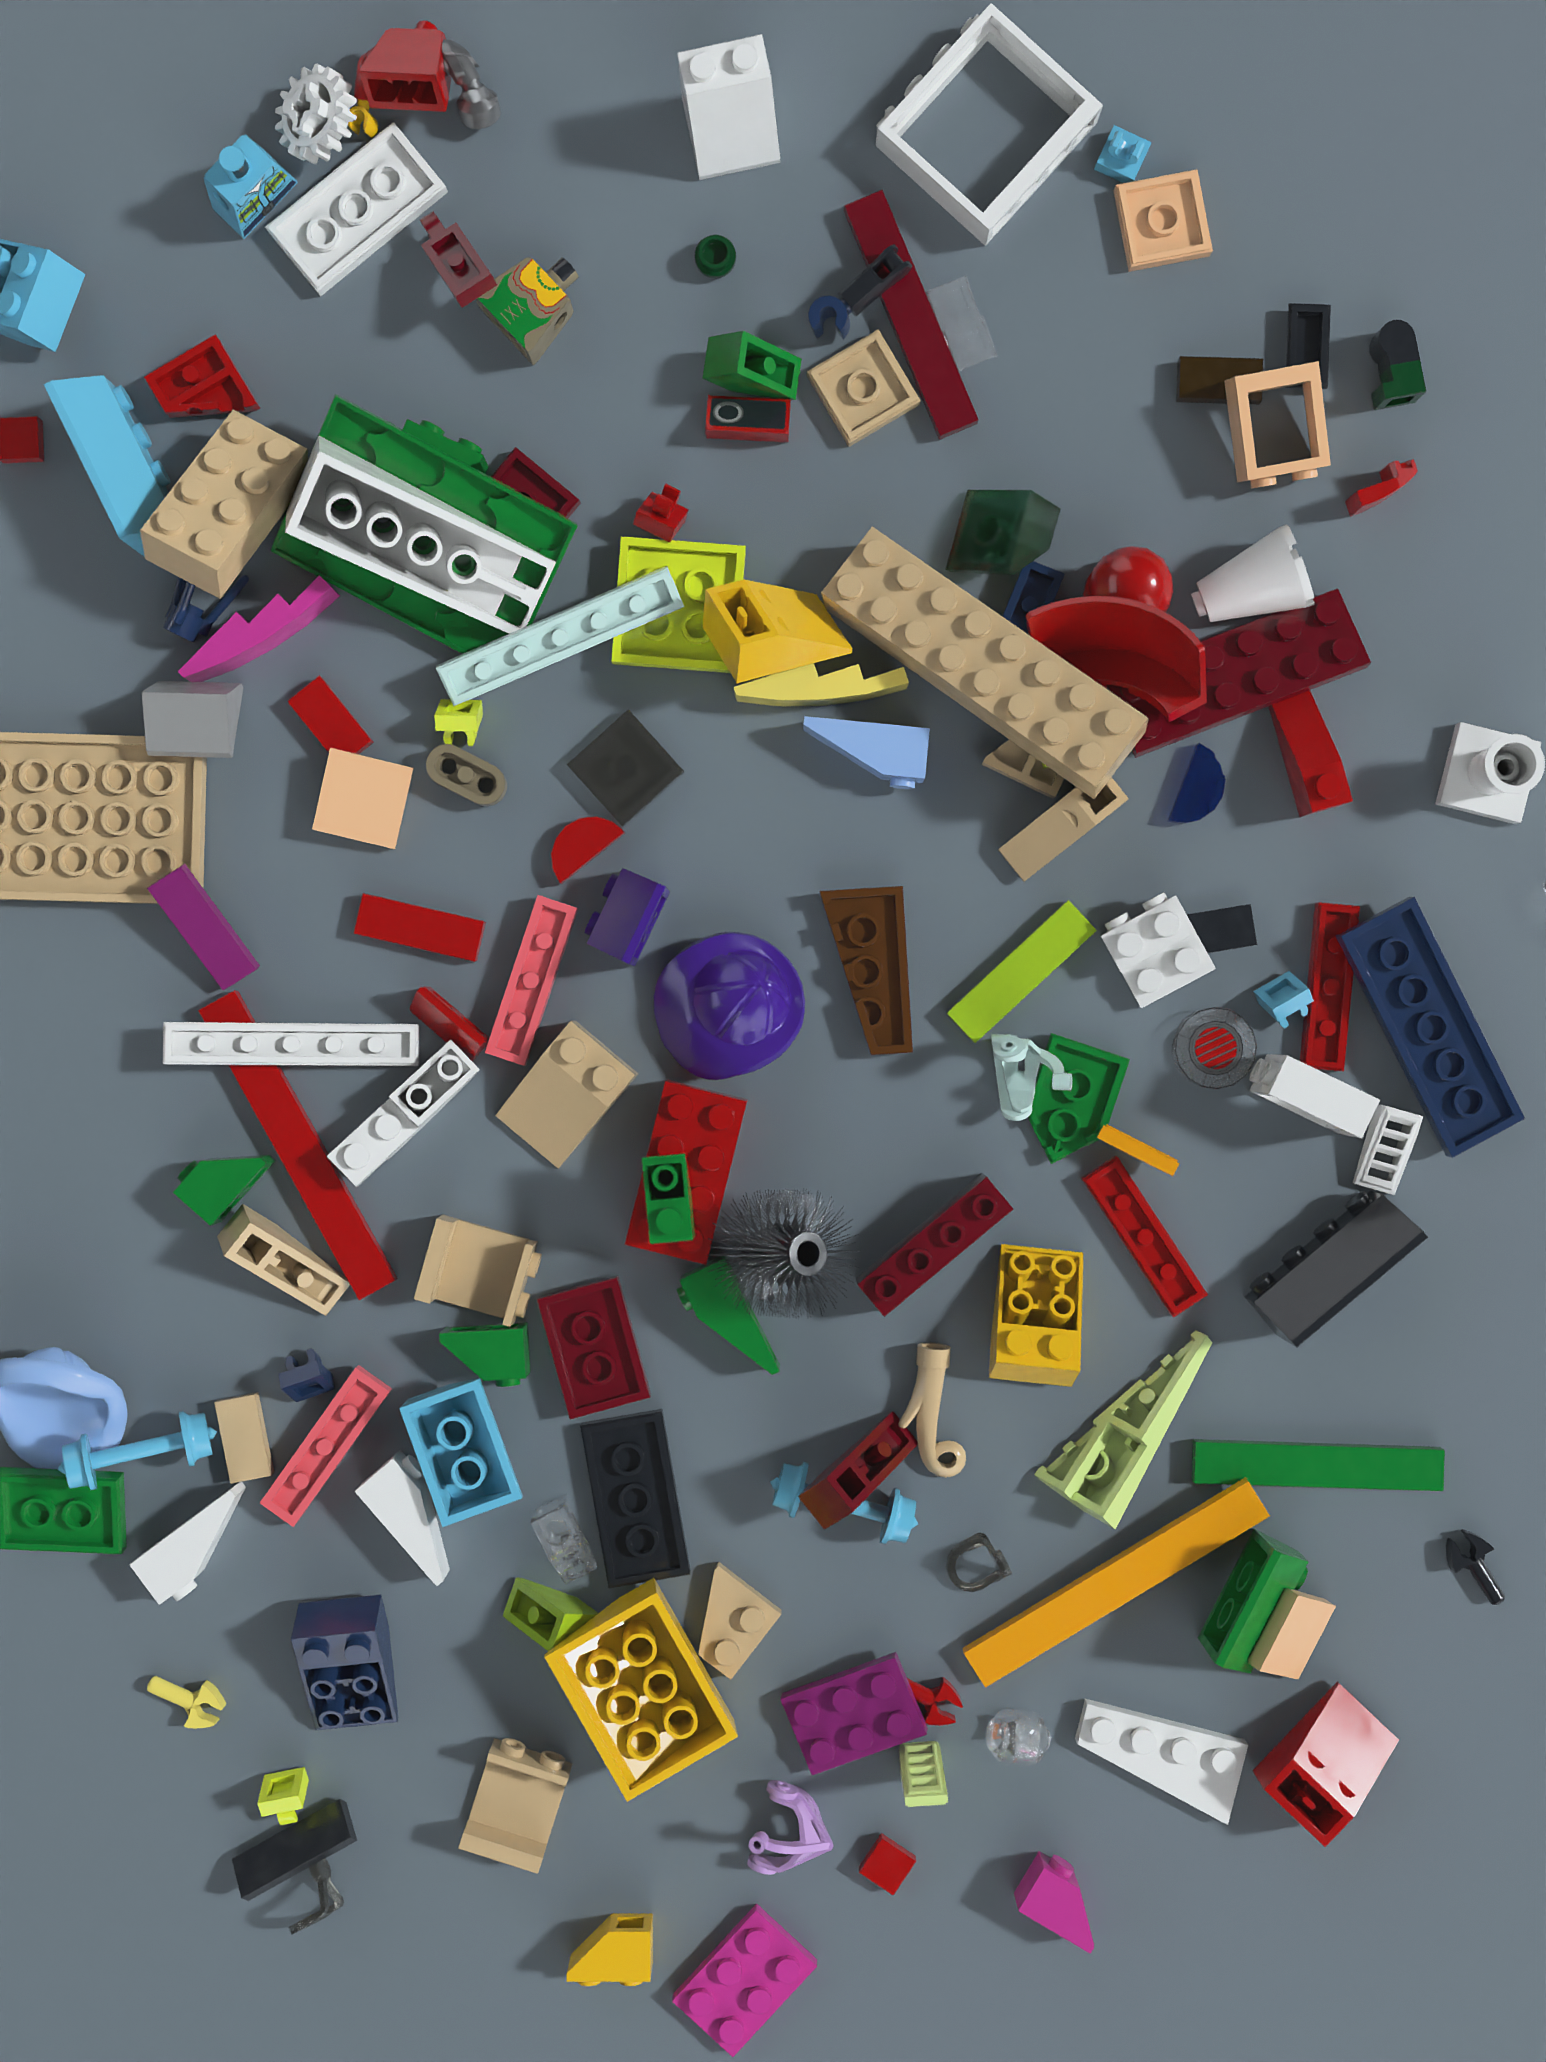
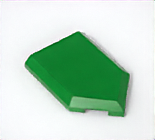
[1027,1033,1130,1164]

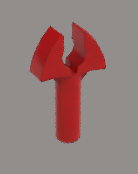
[907,1677,963,1726]

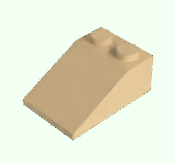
[495,1021,638,1169]

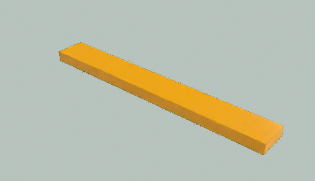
[962,1477,1270,1688]

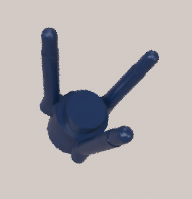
[163,575,249,642]

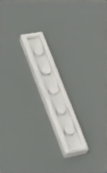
[163,1022,419,1066]

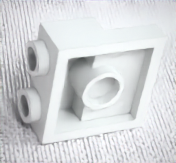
[1101,892,1216,1008]

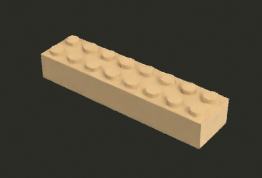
[821,526,1148,799]

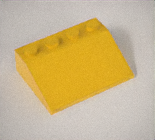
[544,1578,738,1802]

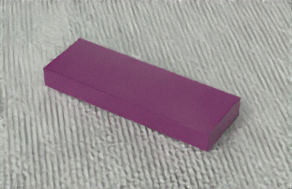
[147,863,260,991]

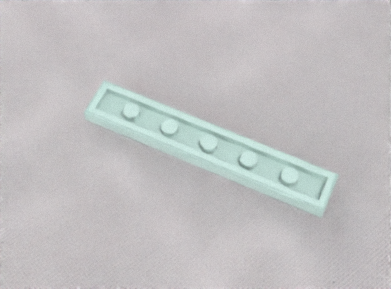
[436,566,684,706]

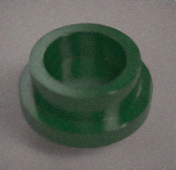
[694,235,736,279]

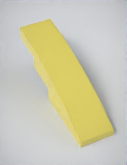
[733,663,909,707]

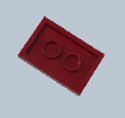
[537,1275,651,1420]

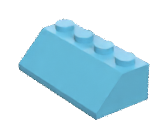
[43,375,171,557]

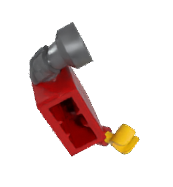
[348,20,501,138]

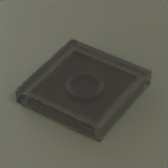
[567,709,685,827]

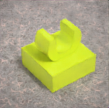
[434,699,483,746]
[257,1767,309,1825]

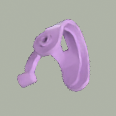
[747,1780,833,1875]

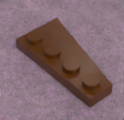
[819,886,913,1055]

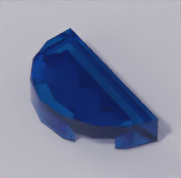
[1167,743,1226,824]

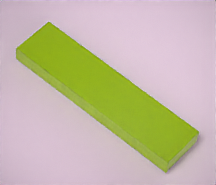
[946,900,1097,1043]

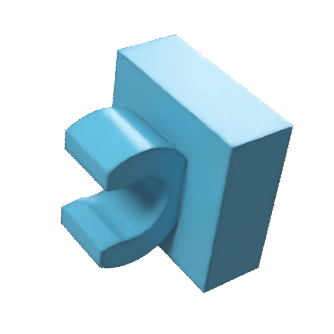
[1094,125,1152,183]
[1253,971,1314,1028]

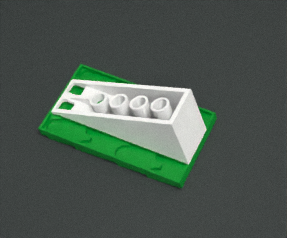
[270,394,578,654]

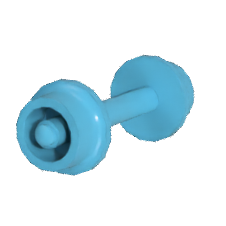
[58,1411,217,1490]
[770,1462,918,1544]

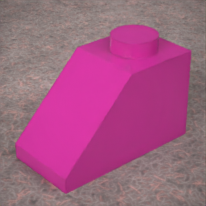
[1014,1851,1095,1954]

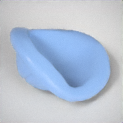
[0,1347,128,1469]

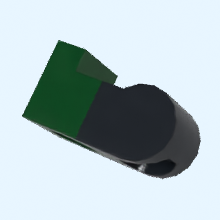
[1369,320,1427,410]

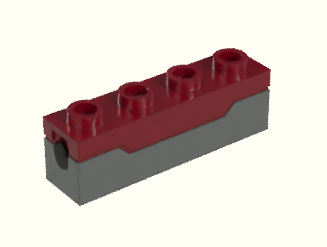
[855,1173,1013,1317]

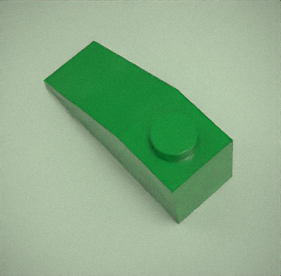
[676,1256,780,1375]

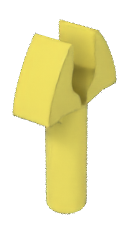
[147,1676,226,1729]

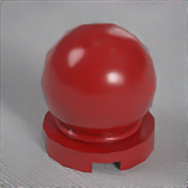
[1082,546,1173,612]

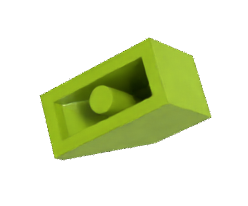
[502,1577,598,1651]

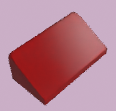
[410,986,490,1061]

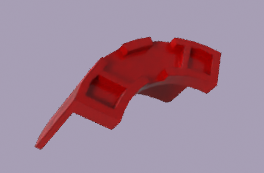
[1026,596,1207,722]

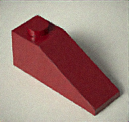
[798,1411,918,1530]

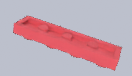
[485,895,578,1066]
[260,1365,392,1527]

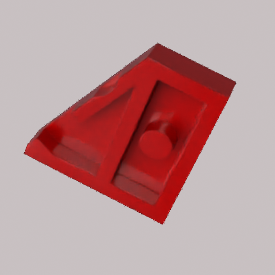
[144,334,260,418]

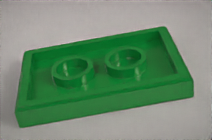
[0,1467,127,1554]

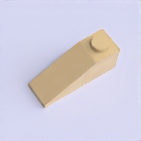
[217,1204,350,1316]

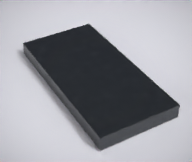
[580,1409,691,1589]

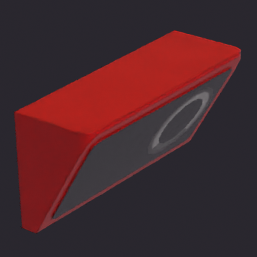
[705,395,791,443]

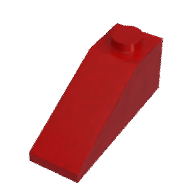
[1268,690,1353,817]

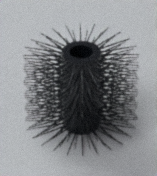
[706,1188,860,1319]

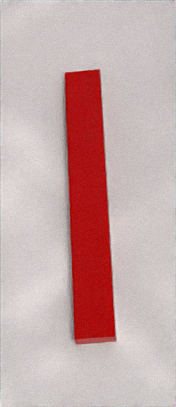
[198,990,398,1300]

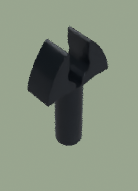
[1446,1529,1505,1605]

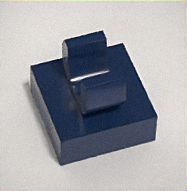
[278,1348,335,1403]

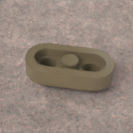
[426,744,507,806]

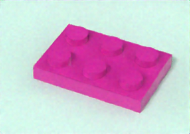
[672,1903,817,2057]

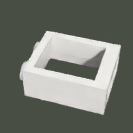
[1249,1054,1380,1139]

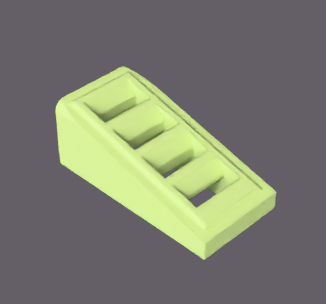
[899,1741,948,1807]

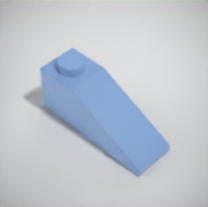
[803,716,930,789]

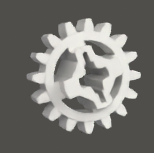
[275,64,357,164]

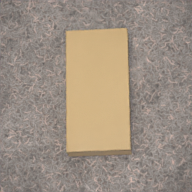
[214,1392,274,1484]

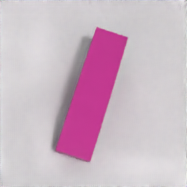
[178,575,340,682]

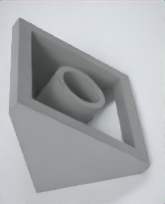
[142,681,243,758]

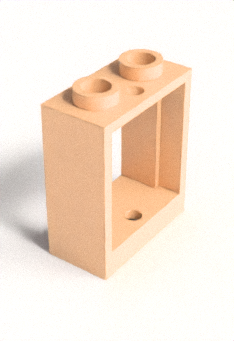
[1224,361,1331,489]

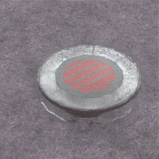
[1172,1007,1257,1090]

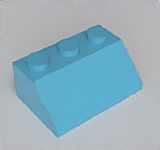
[399,1378,523,1527]

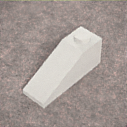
[355,1450,450,1586]
[130,1482,246,1605]

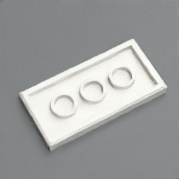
[265,122,448,297]

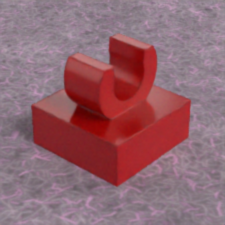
[633,484,689,542]

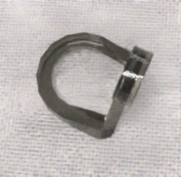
[946,1533,1012,1592]
[288,1858,344,1935]

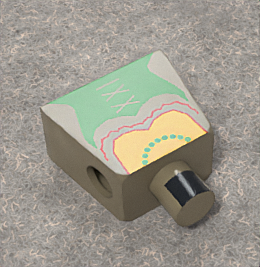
[476,257,579,366]

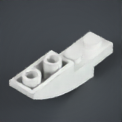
[327,1040,480,1188]

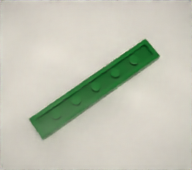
[1192,1439,1445,1491]

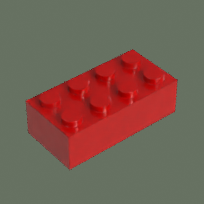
[624,1080,748,1265]

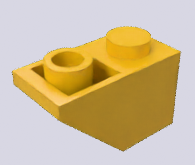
[567,1913,653,1986]

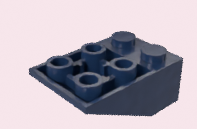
[291,1595,398,1731]

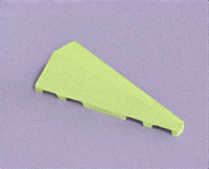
[1034,1330,1212,1529]

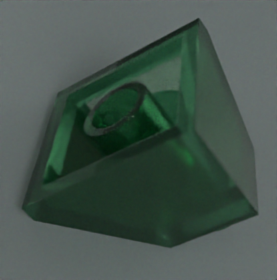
[945,490,1061,575]

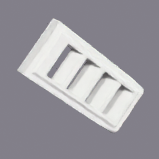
[1353,1104,1423,1195]

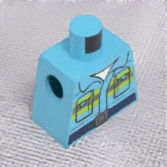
[203,134,298,239]

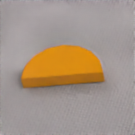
[1097,1124,1180,1176]

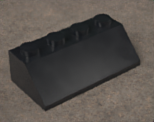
[1244,1191,1428,1348]

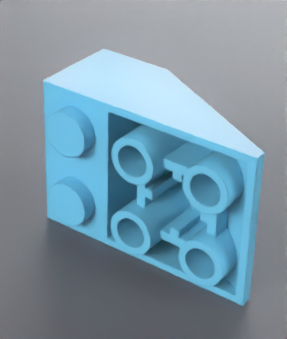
[0,239,85,352]

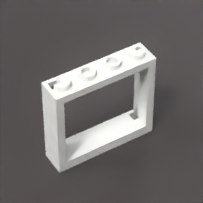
[876,3,1103,246]

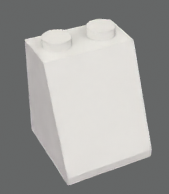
[677,34,780,180]

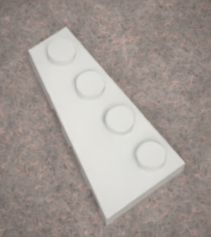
[1075,1699,1248,1825]

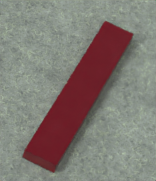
[844,190,979,440]

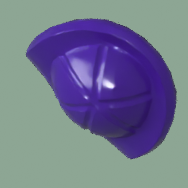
[654,932,805,1080]

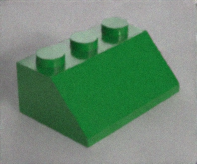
[1198,1528,1308,1673]

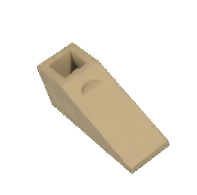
[998,777,1129,882]

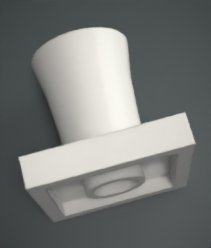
[1435,722,1545,824]

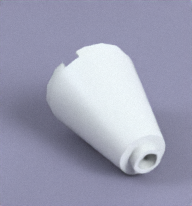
[1191,524,1315,622]

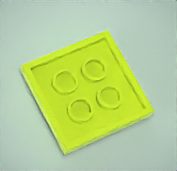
[612,536,746,673]

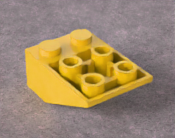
[703,579,853,683]
[989,1244,1083,1387]

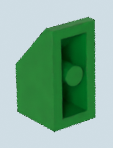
[702,331,802,400]
[173,1155,276,1226]
[439,1322,531,1387]

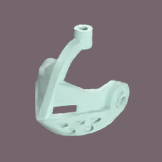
[991,1034,1072,1121]

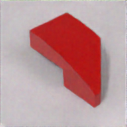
[1345,459,1418,517]

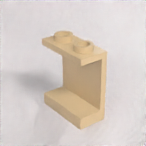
[414,1214,542,1327]
[458,1738,573,1874]

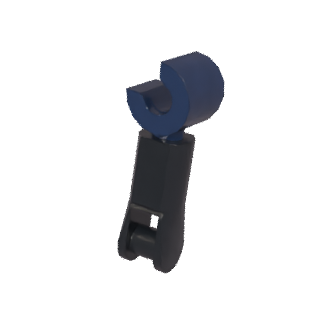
[808,244,912,340]

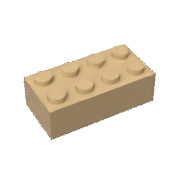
[140,410,308,599]

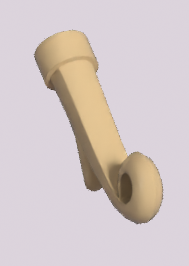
[899,1343,966,1478]

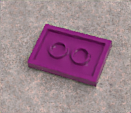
[780,1652,928,1776]

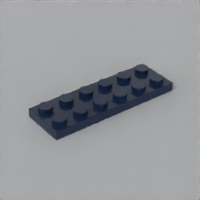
[1336,897,1525,1158]

